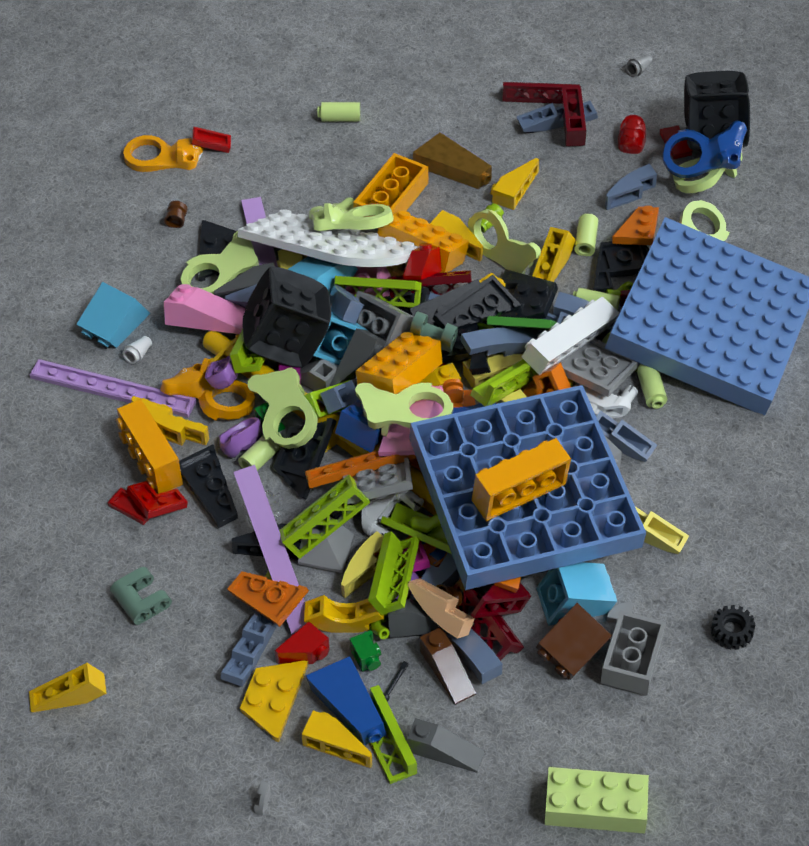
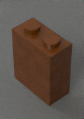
[536,603,612,680]

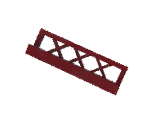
[502,82,580,104]
[388,270,472,298]
[453,579,524,661]

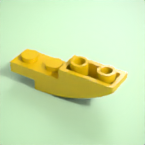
[131,396,209,446]

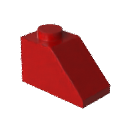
[403,243,442,280]
[275,622,330,664]

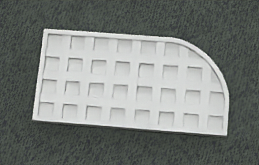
[238,210,419,267]

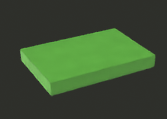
[487,316,557,330]

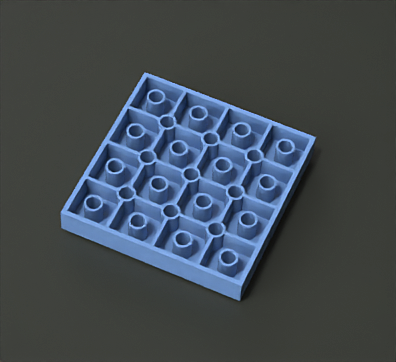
[605,217,809,415]
[409,385,646,590]

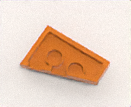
[612,206,659,246]
[227,571,309,627]

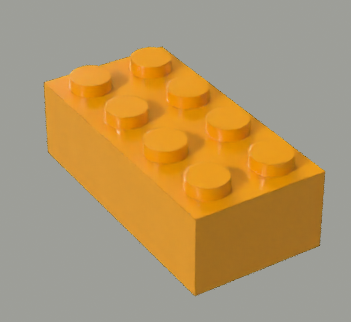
[353,153,428,229]
[377,211,469,273]
[356,332,442,394]
[116,399,183,494]
[472,438,571,521]

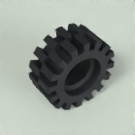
[711,605,755,650]

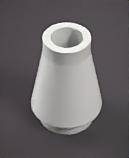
[123,336,152,364]

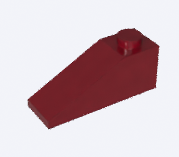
[561,86,587,146]
[471,583,531,618]

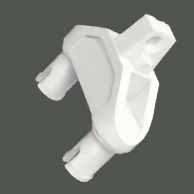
[573,382,638,419]
[362,490,424,536]

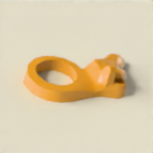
[123,135,205,172]
[160,358,255,420]

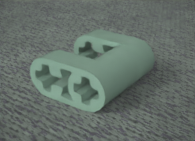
[410,311,458,353]
[110,567,172,625]

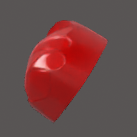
[618,115,646,154]

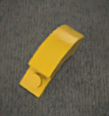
[304,595,384,633]

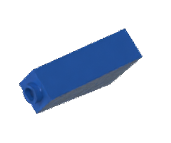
[306,656,386,745]

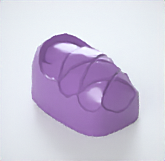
[205,355,238,389]
[219,417,263,458]

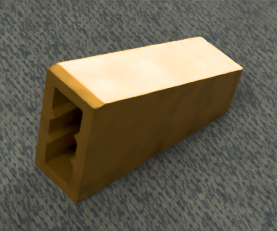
[413,132,492,189]

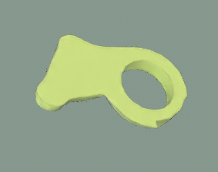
[673,153,743,193]
[679,200,730,241]
[309,203,394,231]
[468,209,541,274]
[181,231,259,295]
[248,367,318,449]

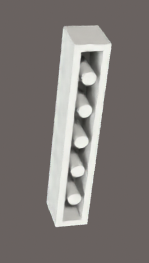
[522,297,620,375]

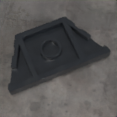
[198,220,237,282]
[273,418,337,500]

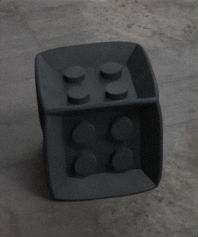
[684,71,750,151]
[243,266,331,368]

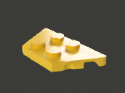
[240,660,308,742]

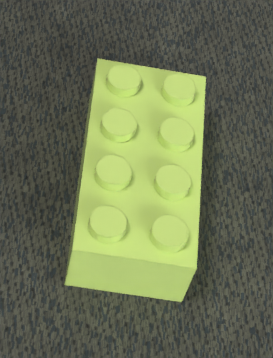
[545,767,649,833]

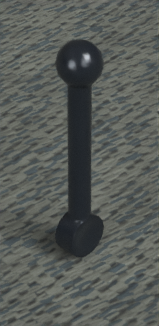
[383,661,409,702]

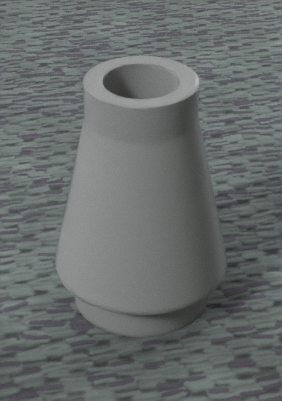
[626,54,652,76]

